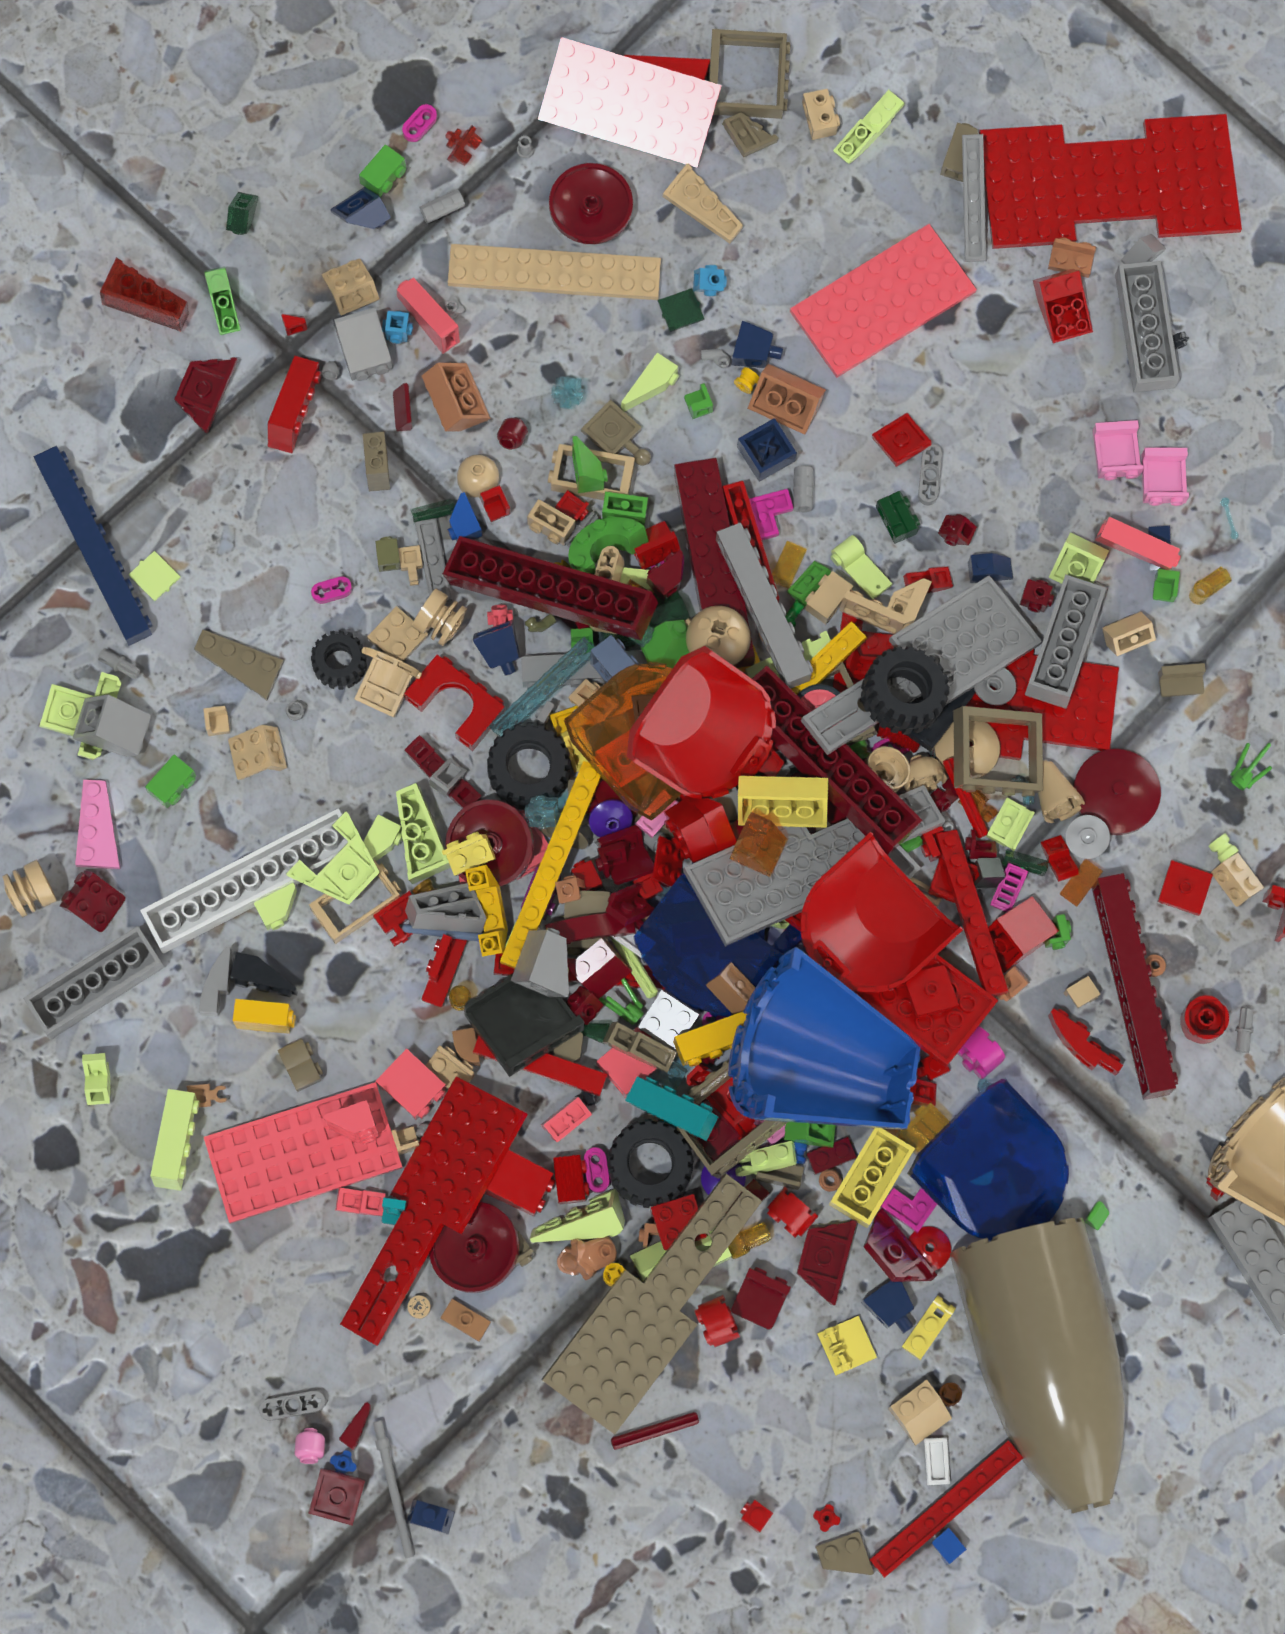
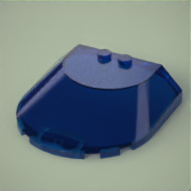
[907,1078,1069,1241]

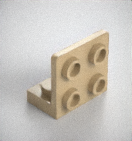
[322,259,380,315]
[228,725,287,780]

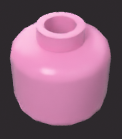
[294,1428,325,1464]

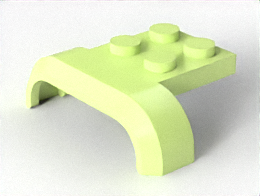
[39,672,121,760]

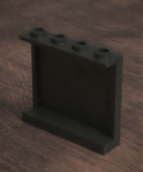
[464,974,584,1077]

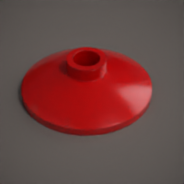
[908,1226,951,1271]

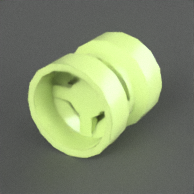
[1208,833,1239,863]

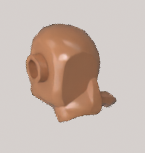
[557,1236,617,1280]

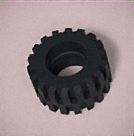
[311,630,367,690]

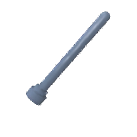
[402,924,509,946]

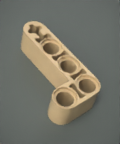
[590,546,624,634]

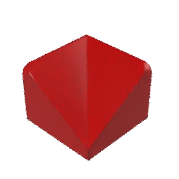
[281,314,307,336]

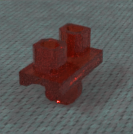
[445,125,482,166]

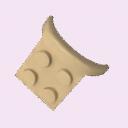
[354,647,422,718]

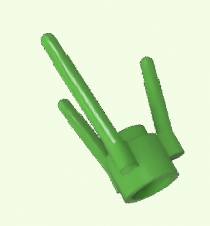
[1230,743,1272,791]
[598,978,644,1026]

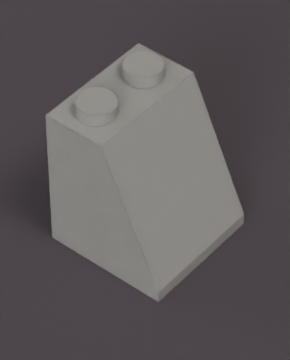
[334,307,392,381]
[72,695,151,757]
[511,928,569,997]

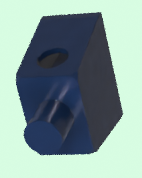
[731,321,783,368]
[473,620,520,676]
[861,1281,914,1334]
[407,1500,455,1534]

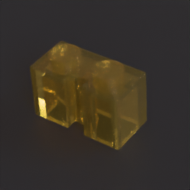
[897,1103,950,1155]

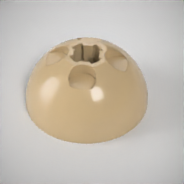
[686,606,751,665]

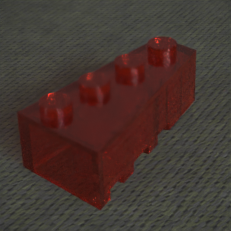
[100,257,189,332]

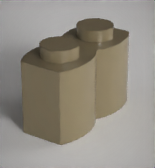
[278,1039,323,1092]

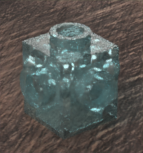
[551,377,583,409]
[525,795,559,829]

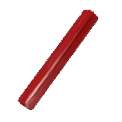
[943,757,988,838]

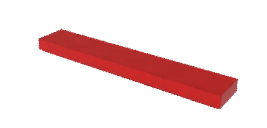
[473,1036,607,1096]

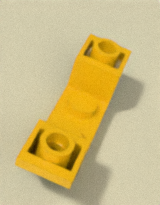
[465,865,508,957]

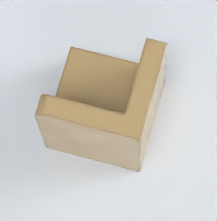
[203,706,230,736]
[1064,976,1100,1008]
[391,1126,419,1155]

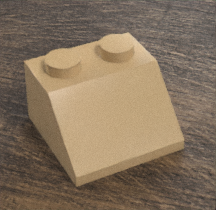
[888,1380,952,1446]

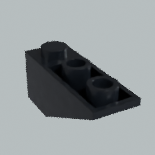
[230,952,298,997]

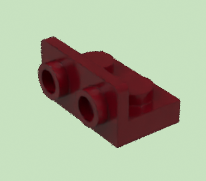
[605,883,654,926]

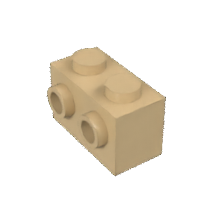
[802,89,840,140]
[527,499,575,546]
[805,571,853,625]
[1102,612,1156,656]

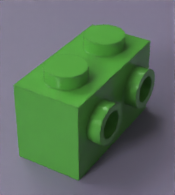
[359,144,406,197]
[602,492,648,526]
[145,755,196,808]

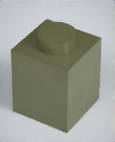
[375,537,401,572]

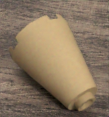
[1038,760,1085,823]

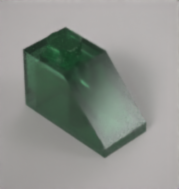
[226,192,258,235]

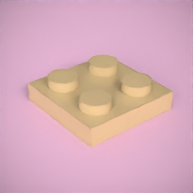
[367,606,429,662]

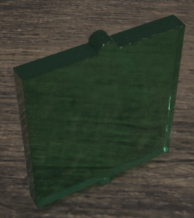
[657,288,705,332]

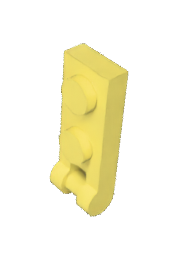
[902,1295,956,1360]

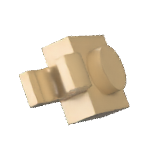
[398,545,423,586]

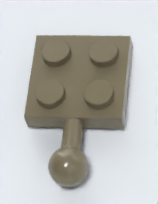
[581,400,651,466]

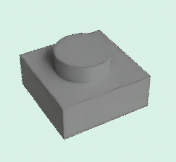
[535,701,555,726]

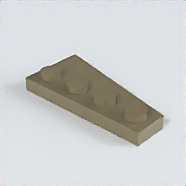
[194,629,283,701]

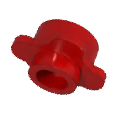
[813,1504,840,1532]

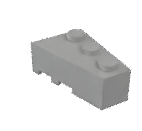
[405,883,487,933]

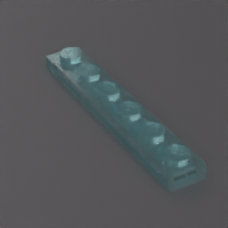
[489,637,595,737]

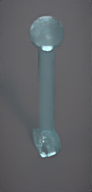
[1220,498,1239,539]

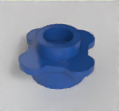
[330,1450,357,1474]

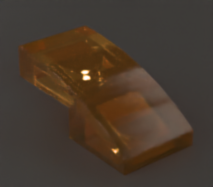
[1060,859,1103,907]

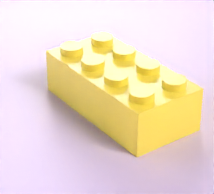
[738,776,828,828]
[829,1128,915,1228]

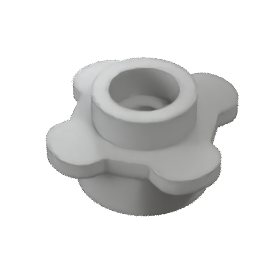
[439,296,464,319]

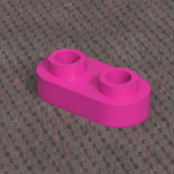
[402,104,437,142]
[584,1147,610,1193]

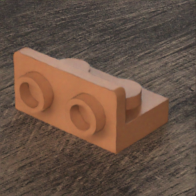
[1048,238,1096,278]

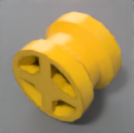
[734,367,760,394]
[603,1263,624,1287]

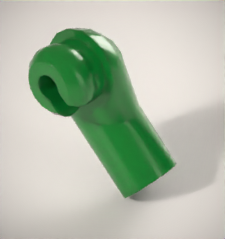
[785,600,805,628]

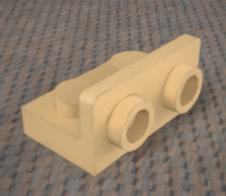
[425,1045,475,1089]

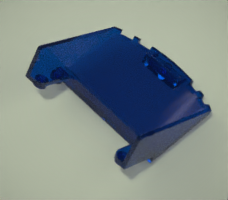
[633,862,802,1017]

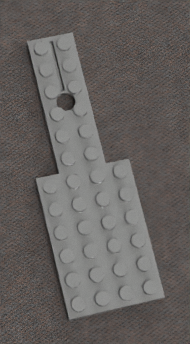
[801,576,1042,755]
[683,785,945,946]

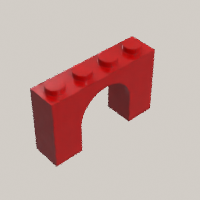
[404,654,505,752]

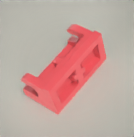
[540,1097,592,1142]

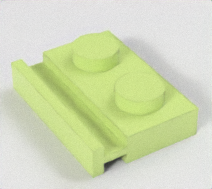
[986,798,1035,851]

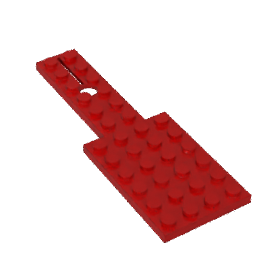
[785,912,998,1068]
[340,1076,528,1346]

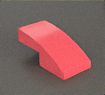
[335,1188,386,1216]

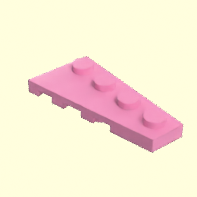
[75,779,120,869]

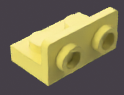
[442,832,496,876]

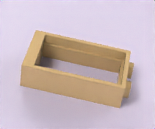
[548,444,635,500]
[309,860,401,944]

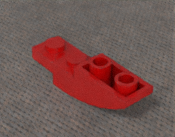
[1048,1008,1123,1076]

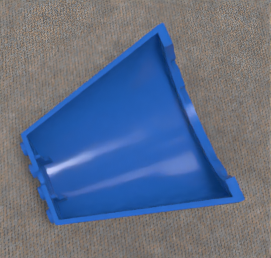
[728,947,920,1130]

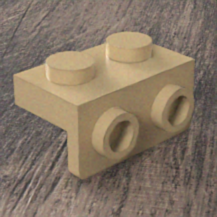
[1211,853,1264,907]

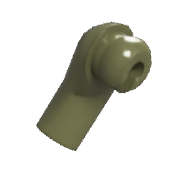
[525,614,556,632]

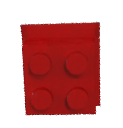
[664,792,738,863]

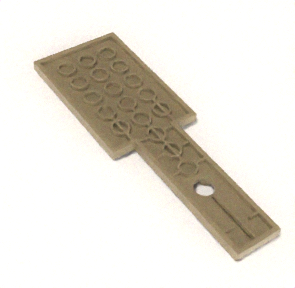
[542,1173,762,1435]

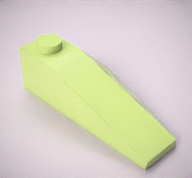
[530,1189,625,1243]

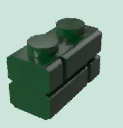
[876,491,920,544]

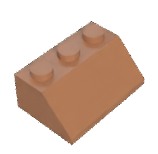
[422,363,491,432]
[747,364,826,435]

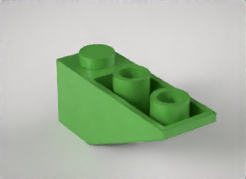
[204,266,240,335]

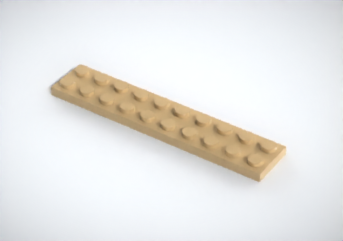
[448,244,661,300]

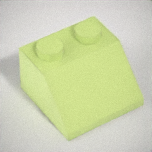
[1049,532,1109,584]

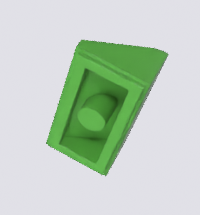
[787,561,831,607]

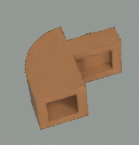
[452,1028,488,1066]

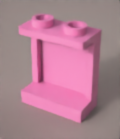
[1092,420,1143,480]
[1141,448,1189,506]

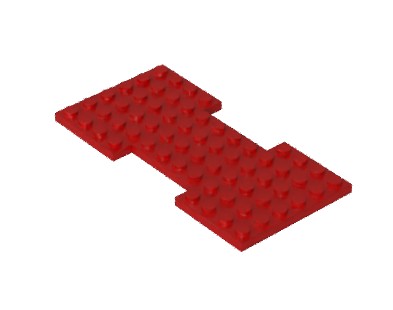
[979,114,1242,249]

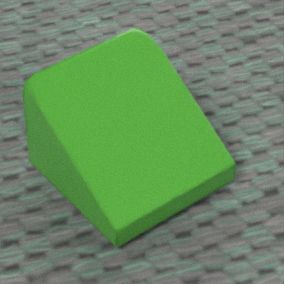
[1084,1201,1109,1230]

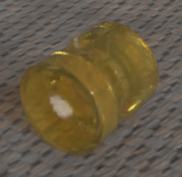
[449,985,471,1011]

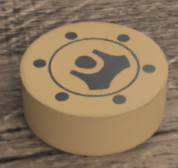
[408,1295,431,1319]

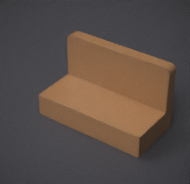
[706,962,755,1015]

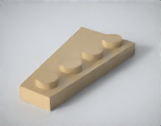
[663,163,743,244]

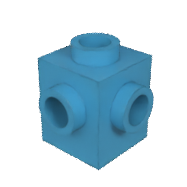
[693,265,727,296]
[382,311,413,344]

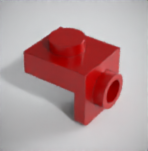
[554,490,589,523]
[845,649,876,679]
[921,826,944,862]

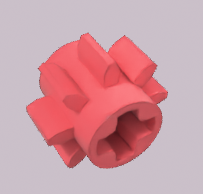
[487,604,513,627]

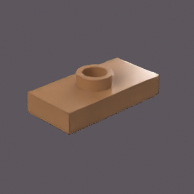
[440,1299,491,1342]

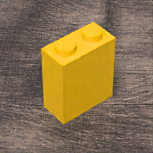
[233,999,296,1034]

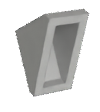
[1121,234,1166,264]
[429,758,467,797]

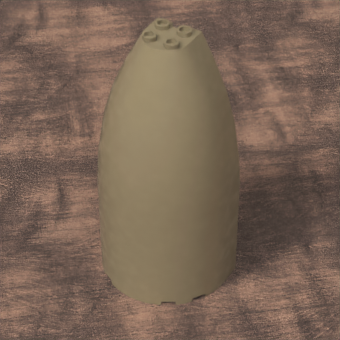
[950,1218,1125,1514]

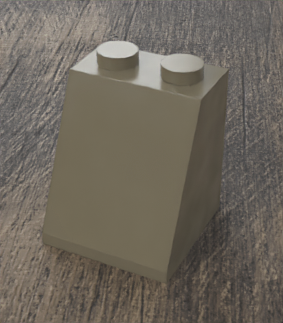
[564,891,610,955]

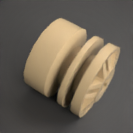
[412,588,467,646]
[864,746,910,793]
[2,859,57,918]

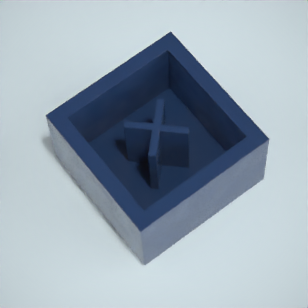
[737,418,797,482]

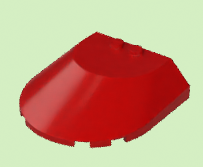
[627,646,776,799]
[800,832,964,993]

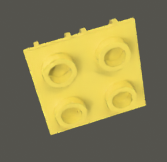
[817,1316,877,1376]

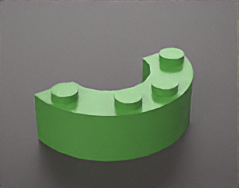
[568,517,649,575]

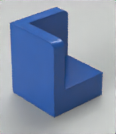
[932,1528,967,1565]

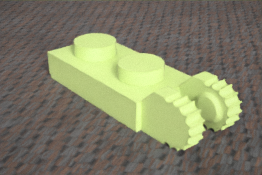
[735,1141,797,1177]

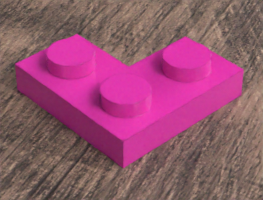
[749,489,794,540]
[881,1183,943,1233]

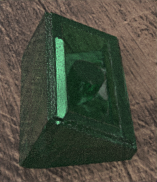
[410,499,455,523]
[1002,849,1048,876]

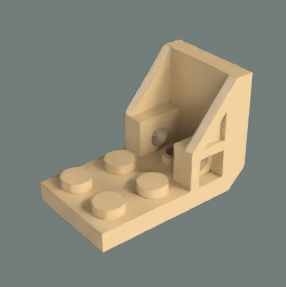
[839,578,931,634]

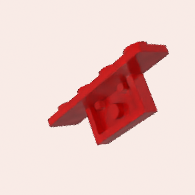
[422,934,468,1008]

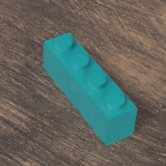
[625,1076,718,1141]

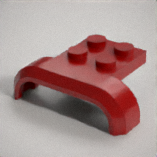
[687,1064,761,1141]

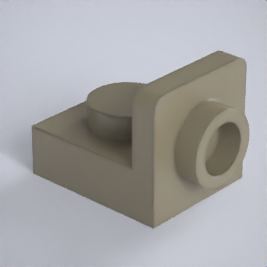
[515,1231,534,1267]

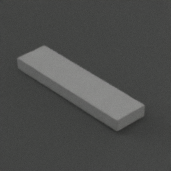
[415,518,452,602]

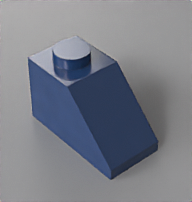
[968,553,1013,583]

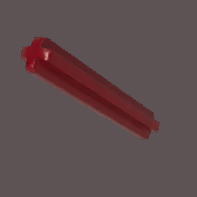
[611,1412,699,1450]

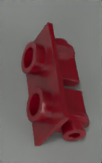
[930,778,959,813]

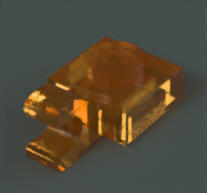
[958,790,999,823]

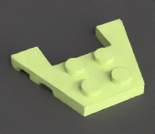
[286,811,380,904]

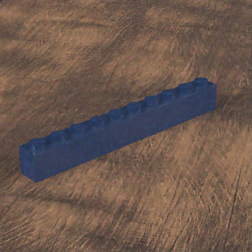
[33,445,153,646]

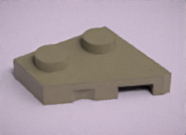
[722,112,778,158]
[815,1531,874,1575]

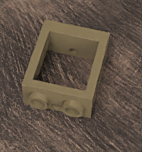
[363,432,390,492]

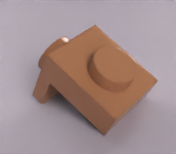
[555,876,585,904]
[997,966,1030,1002]
[639,1221,659,1248]

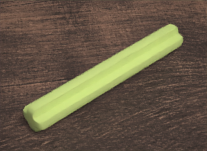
[609,936,658,999]

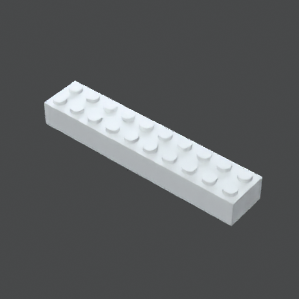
[140,808,348,954]

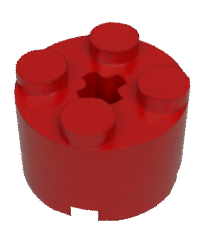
[1180,995,1229,1044]
[767,1187,819,1238]
[694,1295,740,1348]

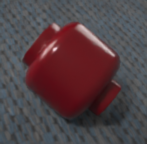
[497,417,528,450]

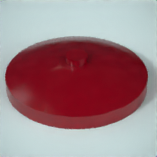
[549,163,633,244]
[1073,749,1161,835]
[446,800,534,887]
[429,1202,519,1293]

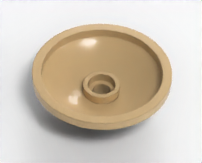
[934,720,1000,779]

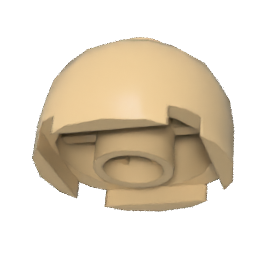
[457,454,499,499]
[903,755,947,792]

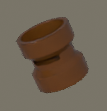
[937,1382,962,1407]

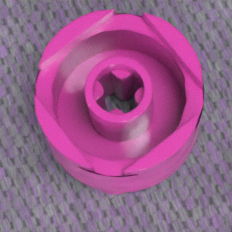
[957,1026,1005,1079]

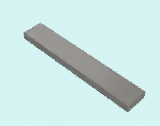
[962,134,986,262]

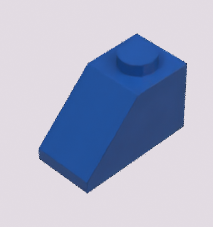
[447,492,482,542]

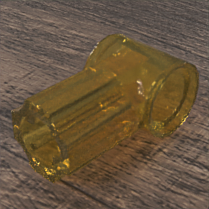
[1189,566,1232,605]
[728,1222,772,1260]

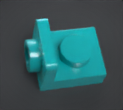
[382,1197,406,1225]

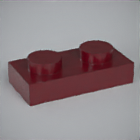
[806,1137,857,1175]

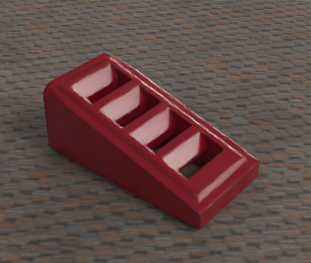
[339,1402,371,1451]

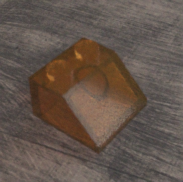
[730,812,788,877]

